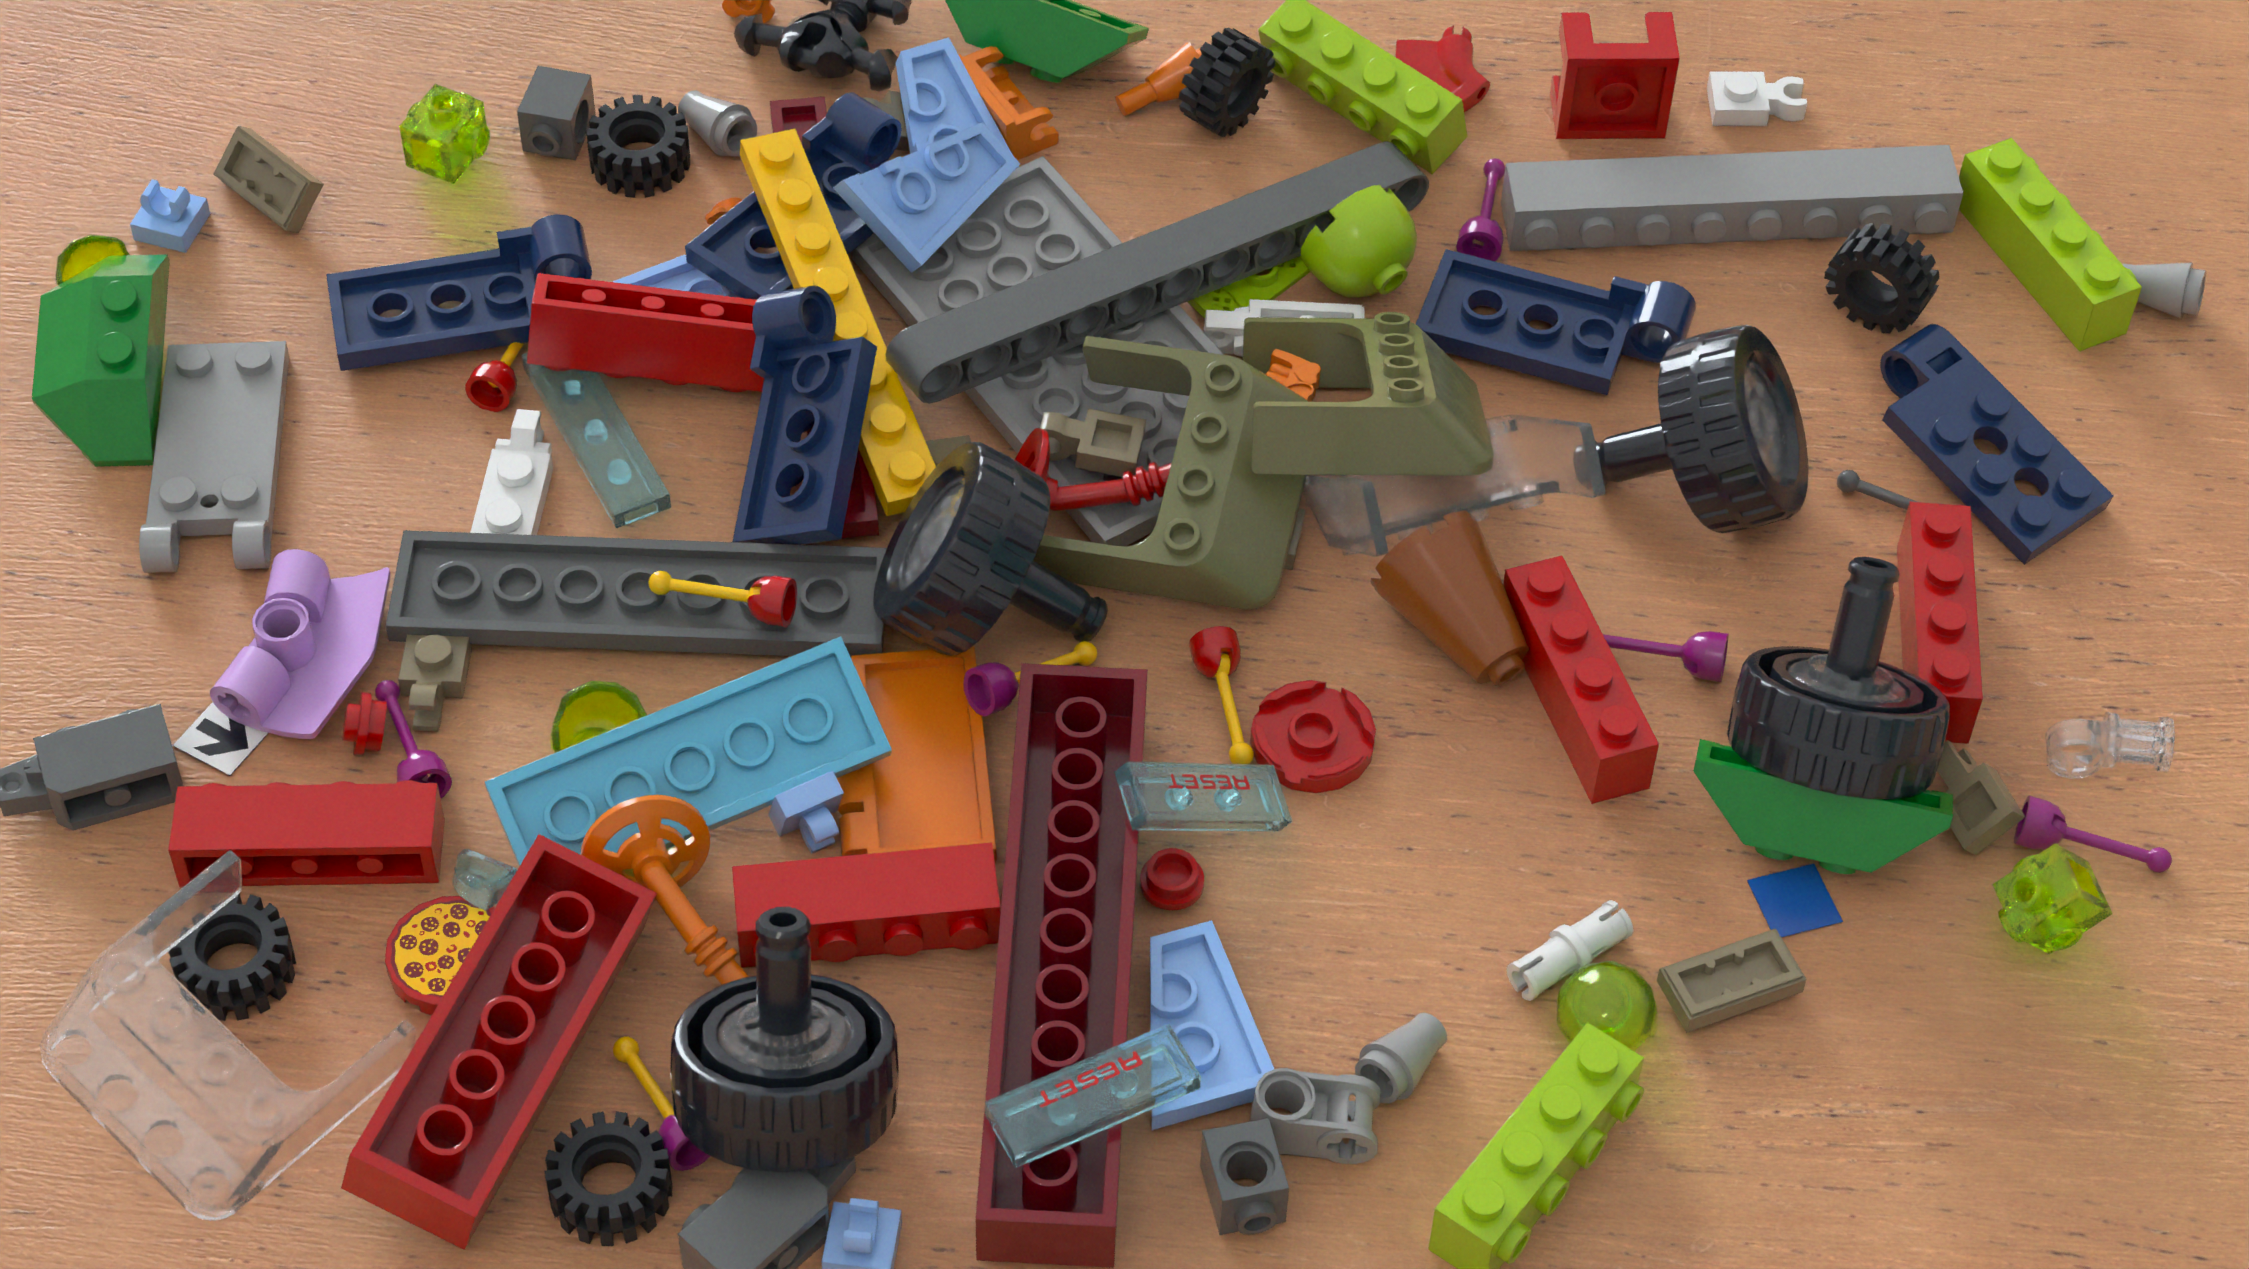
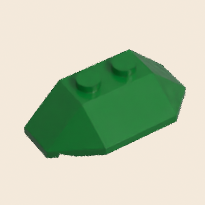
[945,0,1149,83]
[32,255,170,467]
[1693,739,1953,874]

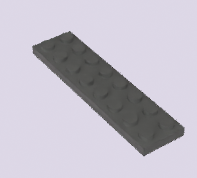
[386,530,887,657]

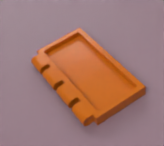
[837,646,997,864]

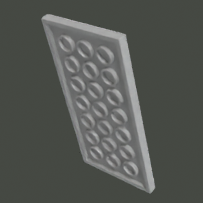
[852,156,1224,546]

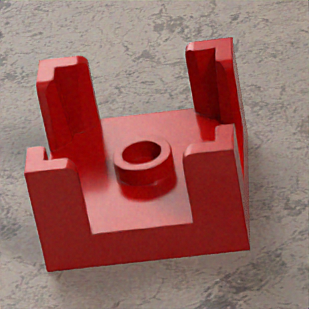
[1550,12,1680,139]

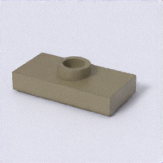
[213,126,324,233]
[1657,928,1807,1033]

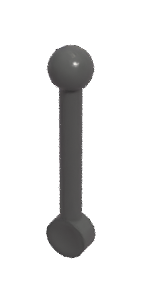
[1837,470,1917,510]

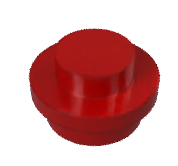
[342,692,387,756]
[1140,848,1204,911]

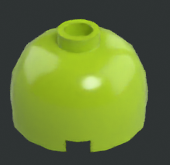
[1301,185,1417,297]

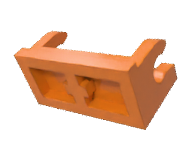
[958,47,1059,160]

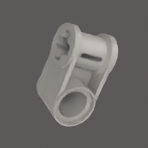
[1249,1068,1381,1164]

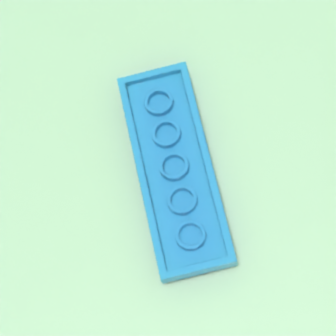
[485,636,892,866]

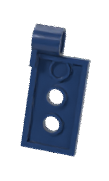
[685,92,902,300]
[326,214,592,371]
[1416,249,1696,395]
[732,285,877,545]
[1880,324,2114,565]

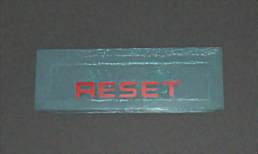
[1114,762,1292,831]
[985,1024,1201,1168]

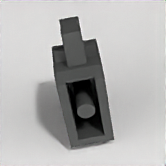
[0,704,184,831]
[678,1156,856,1269]

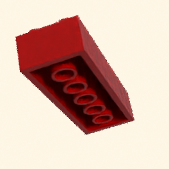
[341,834,657,1250]

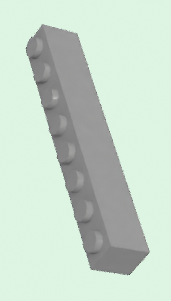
[1501,145,1963,251]

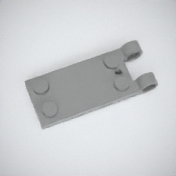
[139,341,289,573]

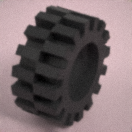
[1179,28,1275,137]
[586,95,690,198]
[1824,223,1940,333]
[168,893,296,1021]
[544,1111,673,1246]

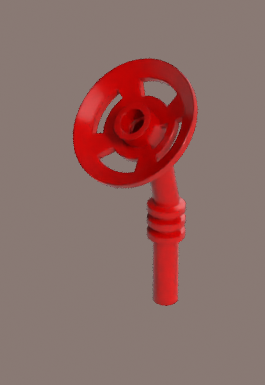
[1015,428,1172,511]

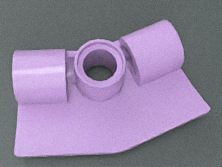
[210,549,390,739]

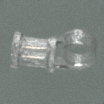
[2045,712,2175,779]

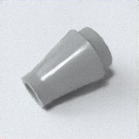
[678,90,757,157]
[2123,262,2206,319]
[1355,1013,1447,1104]

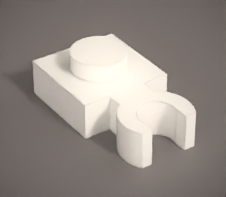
[1707,71,1807,126]

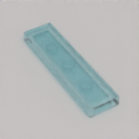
[522,353,671,528]

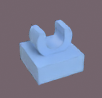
[130,179,210,253]
[768,771,844,854]
[822,1198,902,1269]

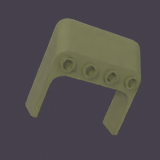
[1242,312,1494,476]
[1033,336,1308,609]

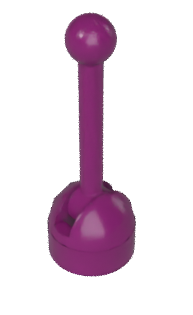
[1456,158,1505,262]
[1603,631,1729,682]
[375,680,452,799]
[2014,795,2172,873]

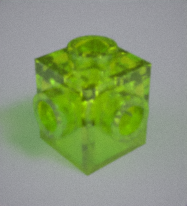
[399,84,490,184]
[1992,843,2113,954]

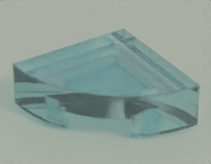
[452,849,517,911]

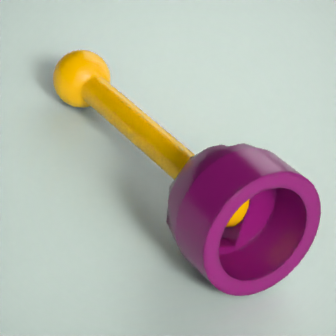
[963,641,1097,716]
[613,1036,710,1171]

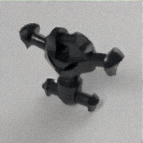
[734,0,912,91]

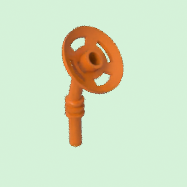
[580,795,749,985]

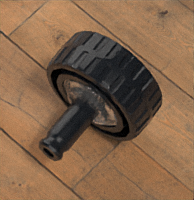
[1581,325,1809,533]
[873,442,1108,656]
[1727,557,1950,800]
[670,907,899,1172]

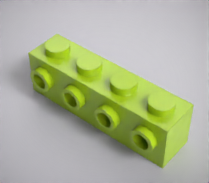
[1258,0,1468,174]
[1959,138,2142,352]
[1428,1022,1644,1269]

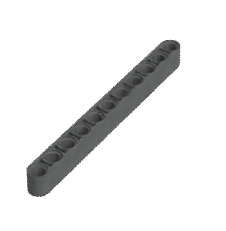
[885,141,1429,404]

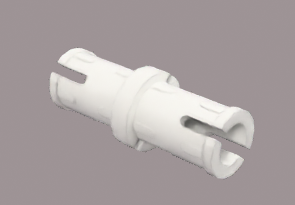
[1507,900,1633,1001]

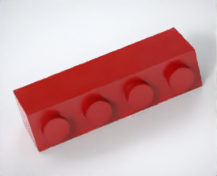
[527,273,764,392]
[1897,501,1983,744]
[1503,555,1659,804]
[168,780,445,887]
[732,842,1001,968]

